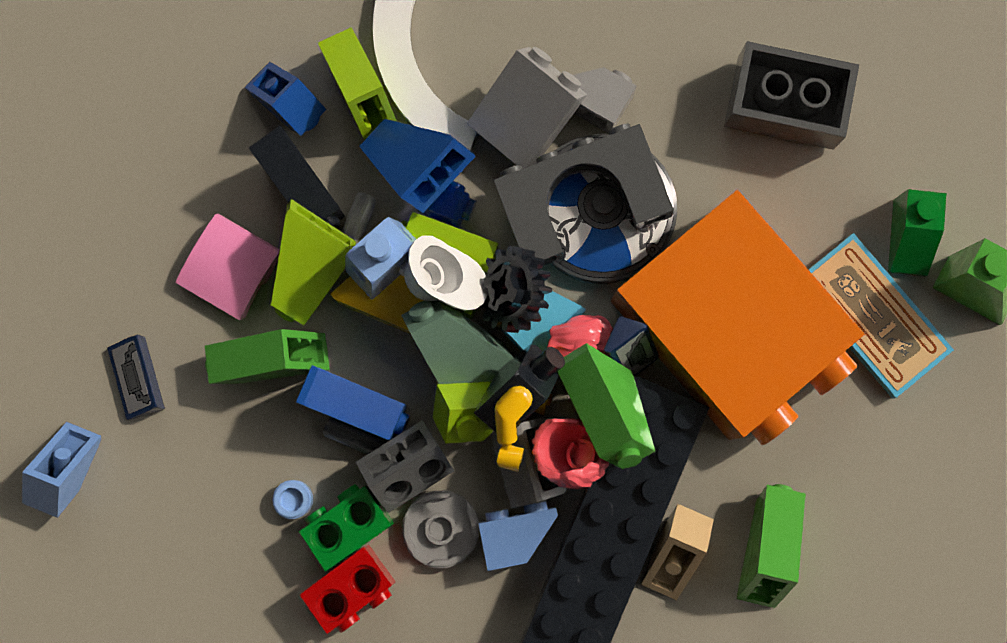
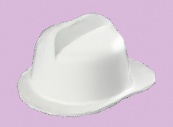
[399,236,488,311]

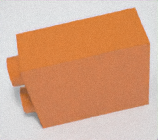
[611,189,865,446]

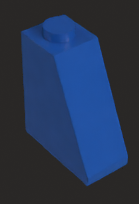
[359,119,476,213]
[296,365,410,440]

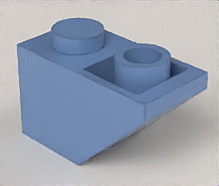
[478,501,558,571]

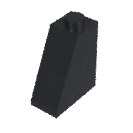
[248,125,345,229]

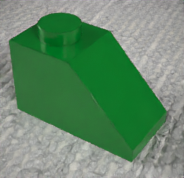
[888,189,947,277]

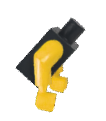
[474,344,565,472]

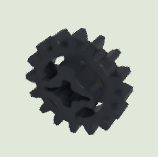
[479,246,552,333]

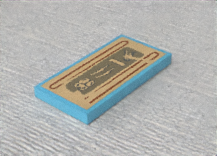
[808,233,954,399]

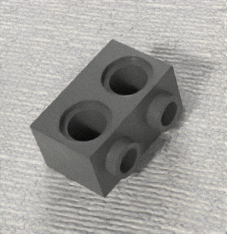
[356,420,454,513]

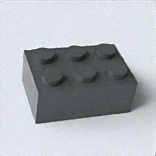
[724,41,860,150]

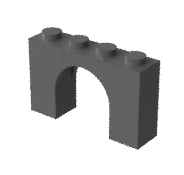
[494,123,674,266]

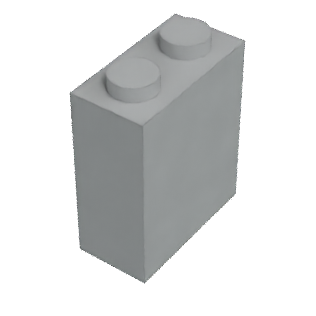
[467,47,588,169]

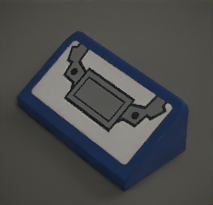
[604,316,659,377]
[107,334,165,420]

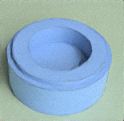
[272,480,313,519]

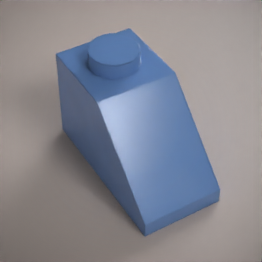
[22,422,101,518]

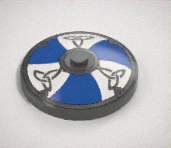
[549,134,677,284]

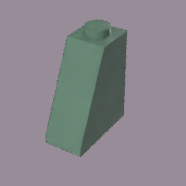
[401,300,513,384]

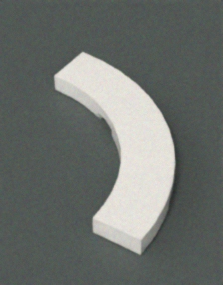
[373,0,478,151]

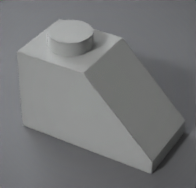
[573,67,637,133]

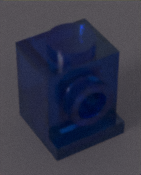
[417,181,477,228]

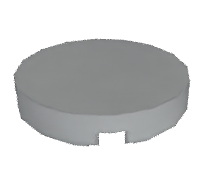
[402,490,479,568]

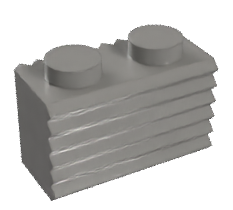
[491,417,566,508]

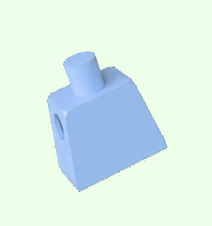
[345,217,416,300]

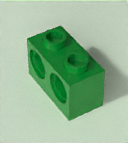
[299,484,395,571]

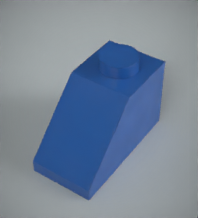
[244,62,327,136]

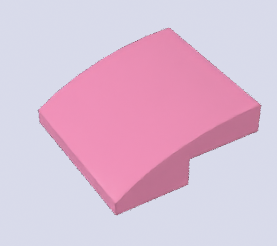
[175,214,280,320]

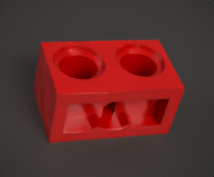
[300,544,395,634]

